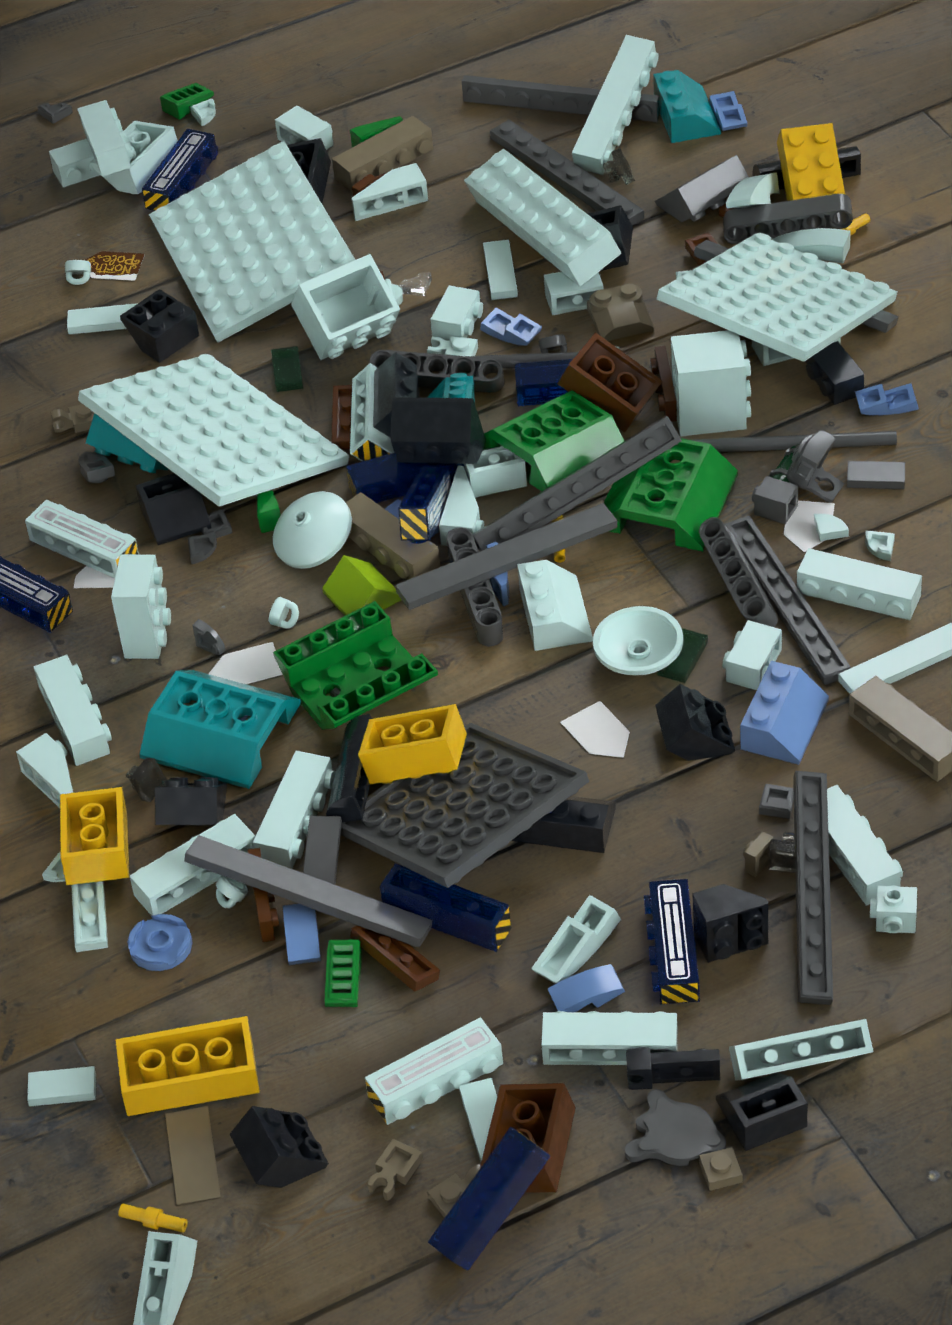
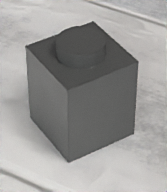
[752,476,798,524]

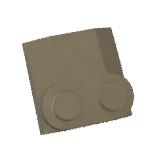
[587,283,654,341]

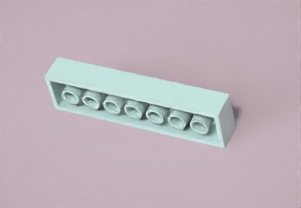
[464,148,622,287]

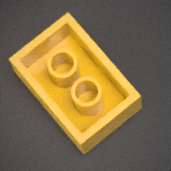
[777,123,845,201]
[358,704,467,784]
[60,787,129,885]

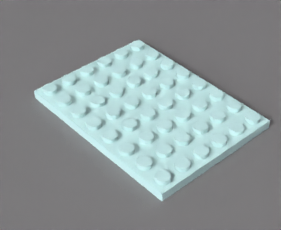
[149,141,355,343]
[657,233,898,362]
[78,354,349,507]

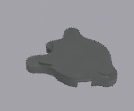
[625,1089,726,1166]

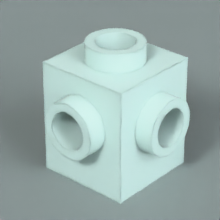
[870,885,917,933]

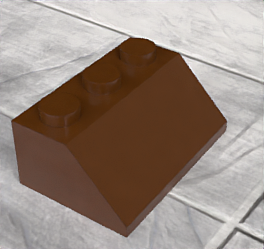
[557,332,663,433]
[480,1083,576,1193]

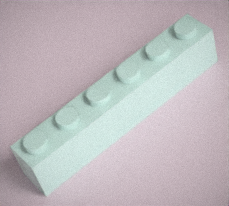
[572,35,659,175]

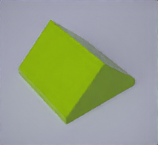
[322,555,401,616]

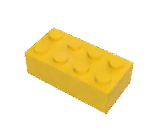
[115,1016,260,1116]

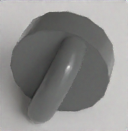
[538,334,568,353]

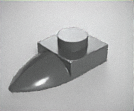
[78,452,115,483]

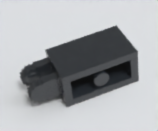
[805,341,864,405]

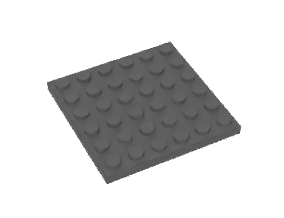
[341,722,589,888]

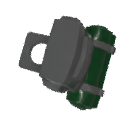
[768,430,844,503]

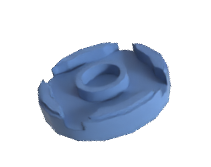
[127,914,193,971]

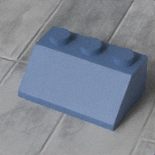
[740,661,829,765]

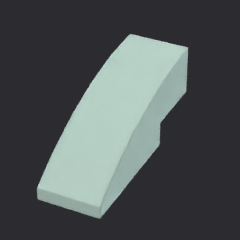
[726,172,779,208]
[773,228,851,264]
[531,895,621,984]

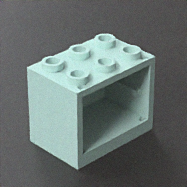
[291,254,400,360]
[671,330,751,436]

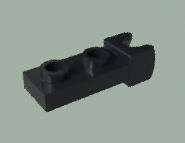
[626,1048,720,1090]

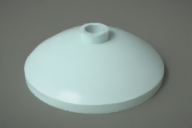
[273,491,352,569]
[593,606,683,676]

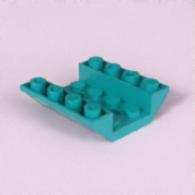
[139,670,301,789]

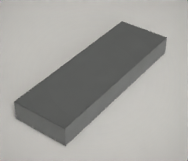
[303,816,342,885]

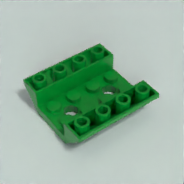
[483,390,624,492]
[604,438,738,552]
[273,601,438,730]

